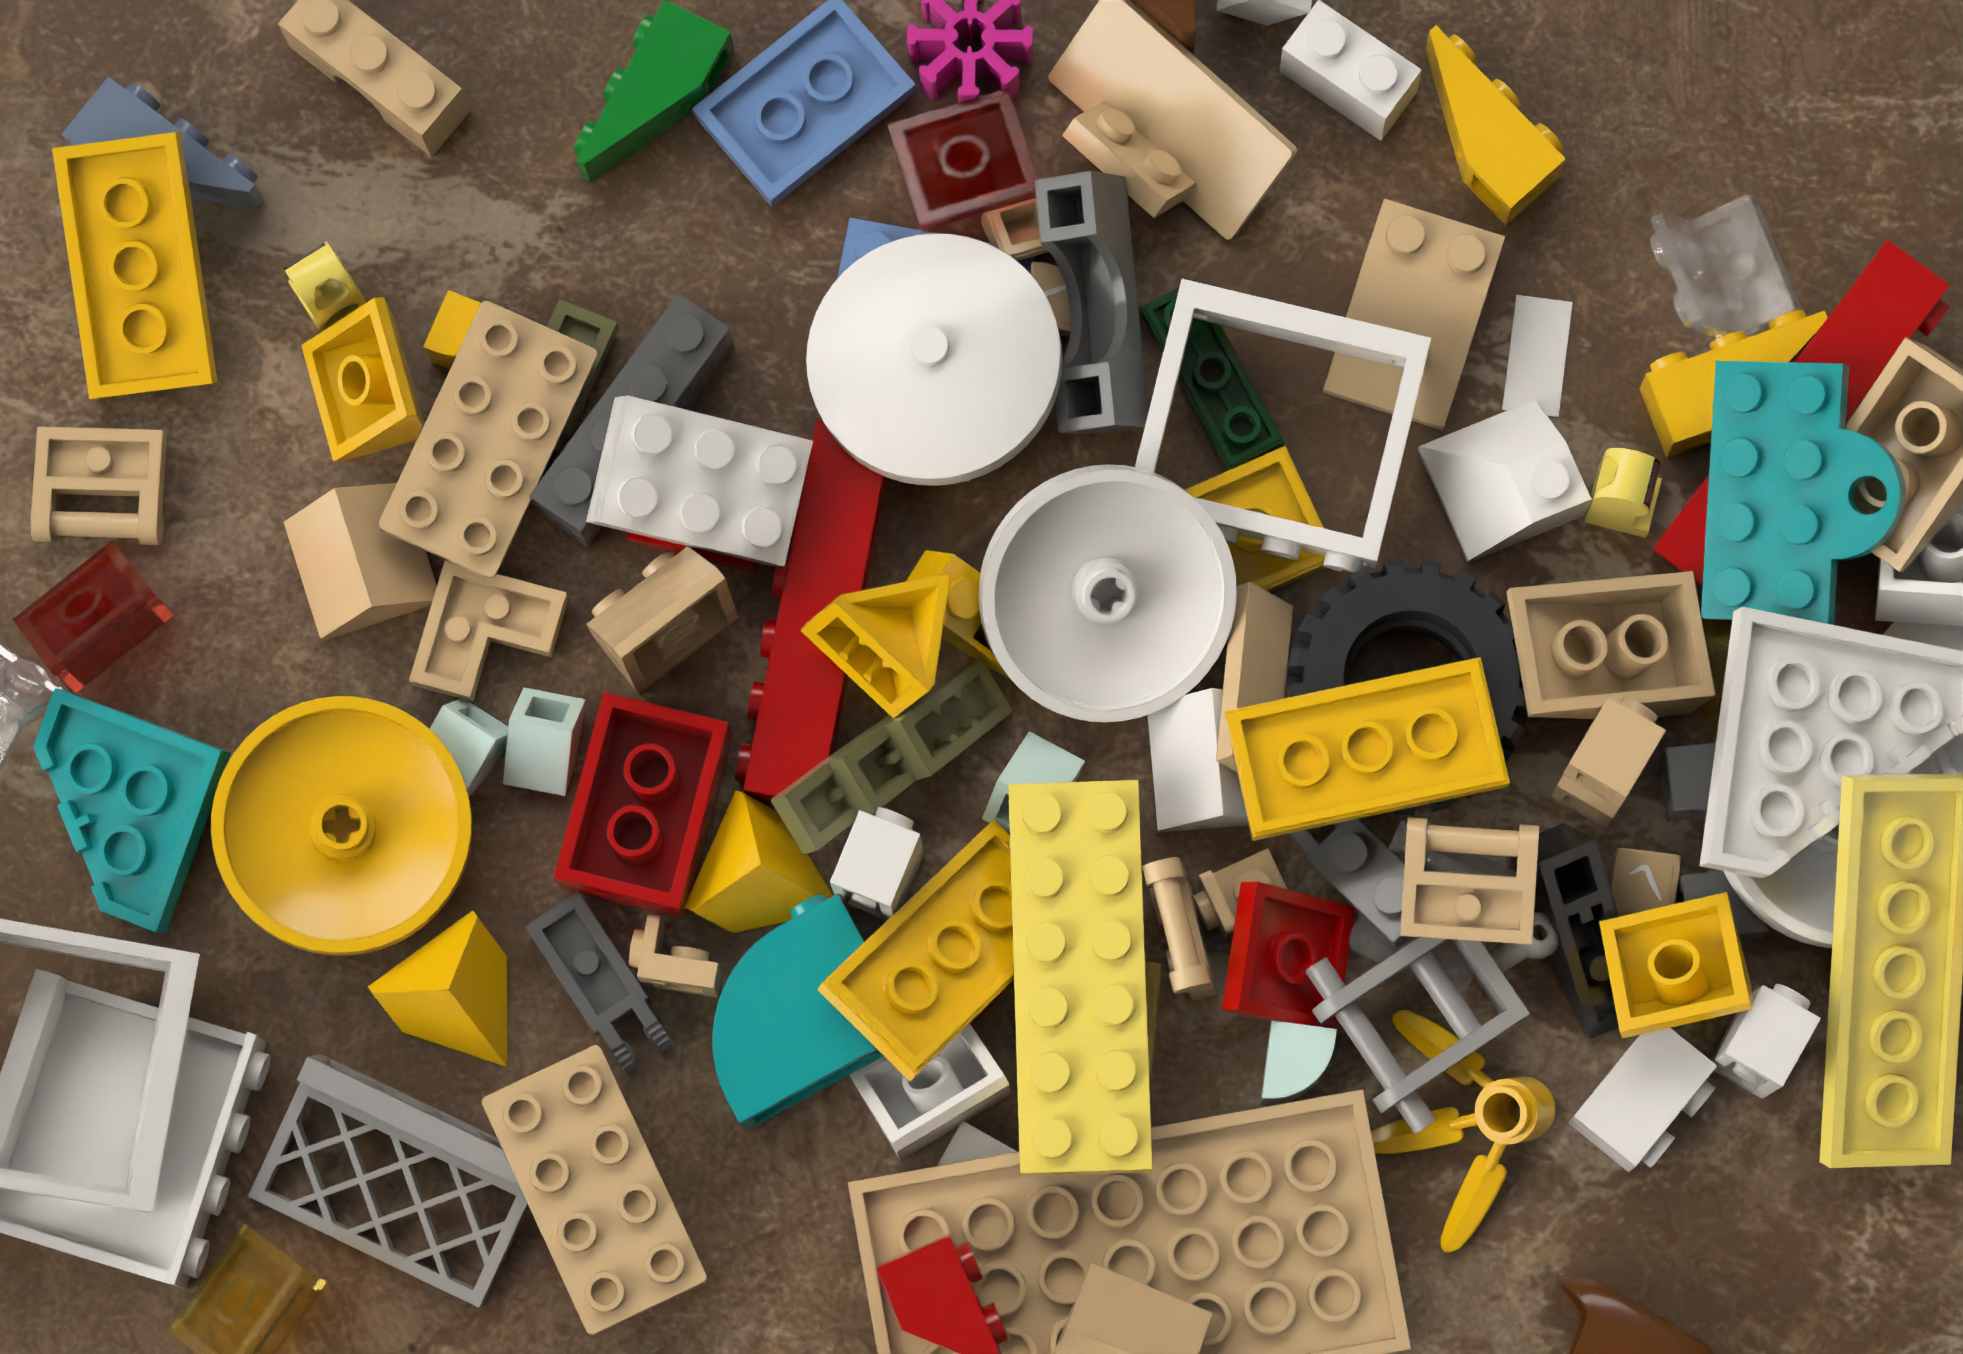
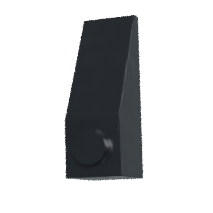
[1510,823,1619,1039]

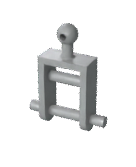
[1305,912,1559,1134]

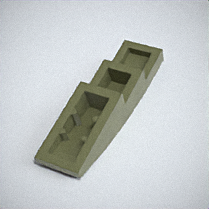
[771,658,1013,855]

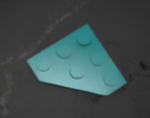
[33,688,231,933]

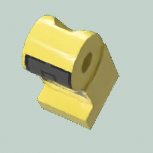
[283,241,367,333]
[1584,448,1662,538]

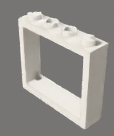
[1135,279,1431,573]
[0,919,200,1213]

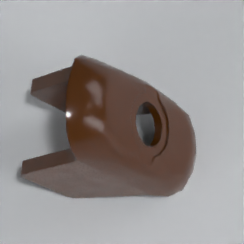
[1556,1274,1715,1354]

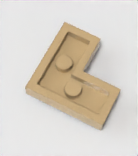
[409,560,569,702]

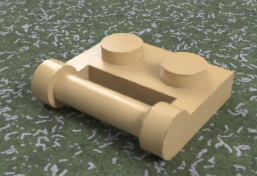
[31,427,167,545]
[1400,817,1539,945]
[1142,857,1218,1000]

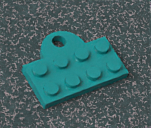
[1701,361,1906,625]

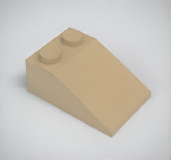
[1323,199,1505,431]
[1845,337,1963,572]
[586,546,739,695]
[1506,571,1715,719]

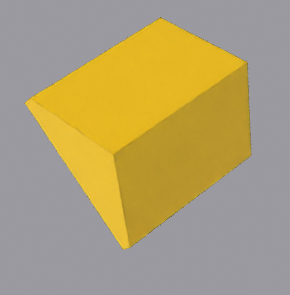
[301,297,425,462]
[1599,892,1752,1039]

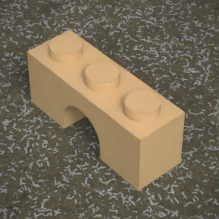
[278,0,471,158]
[1551,696,1666,829]

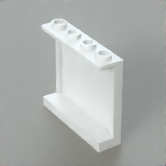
[0,968,271,1289]

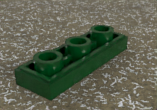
[1140,279,1284,471]

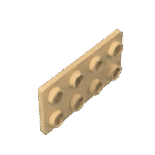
[1048,0,1297,239]
[379,301,597,579]
[482,1045,707,1335]

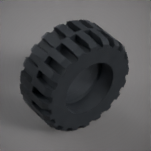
[1285,560,1528,815]

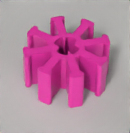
[907,0,1033,114]

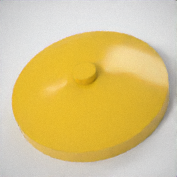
[211,696,472,956]

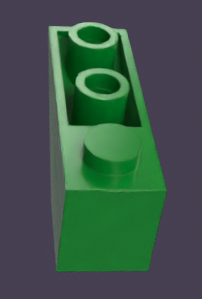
[574,0,735,182]

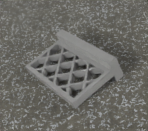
[248,1054,529,1308]

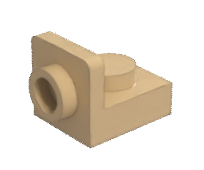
[1192,848,1287,941]
[629,914,722,998]

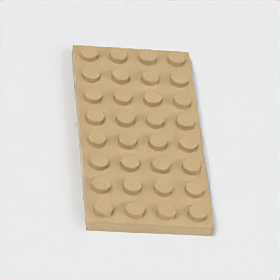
[848,1089,1411,1354]

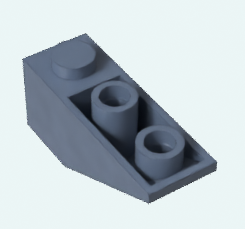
[61,76,264,209]

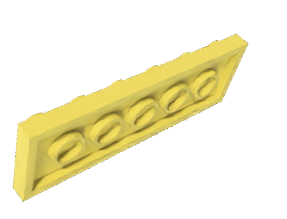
[1819,774,1963,1168]
[1008,780,1152,1176]

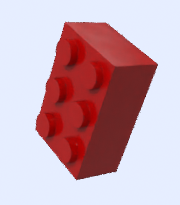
[553,692,734,920]

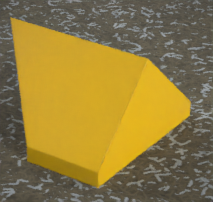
[801,573,951,719]
[684,790,834,933]
[367,910,508,1068]

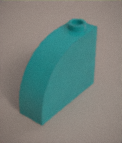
[712,894,884,1131]

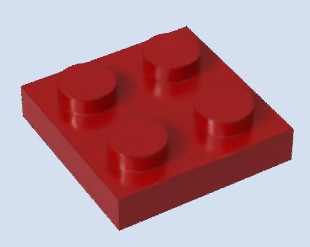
[1222,881,1355,1034]

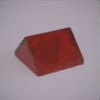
[887,89,1039,232]
[13,540,174,693]

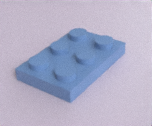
[692,0,917,208]

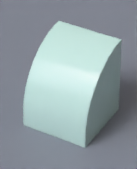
[503,687,586,796]
[430,698,508,796]
[982,731,1085,834]
[1260,1020,1337,1105]

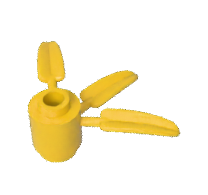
[1371,1010,1555,1253]

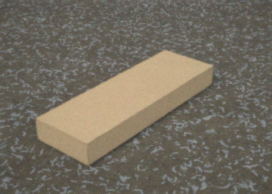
[1216,582,1293,772]

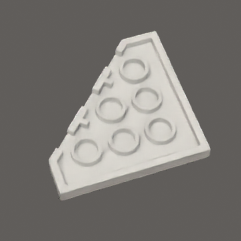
[1700,607,1963,878]

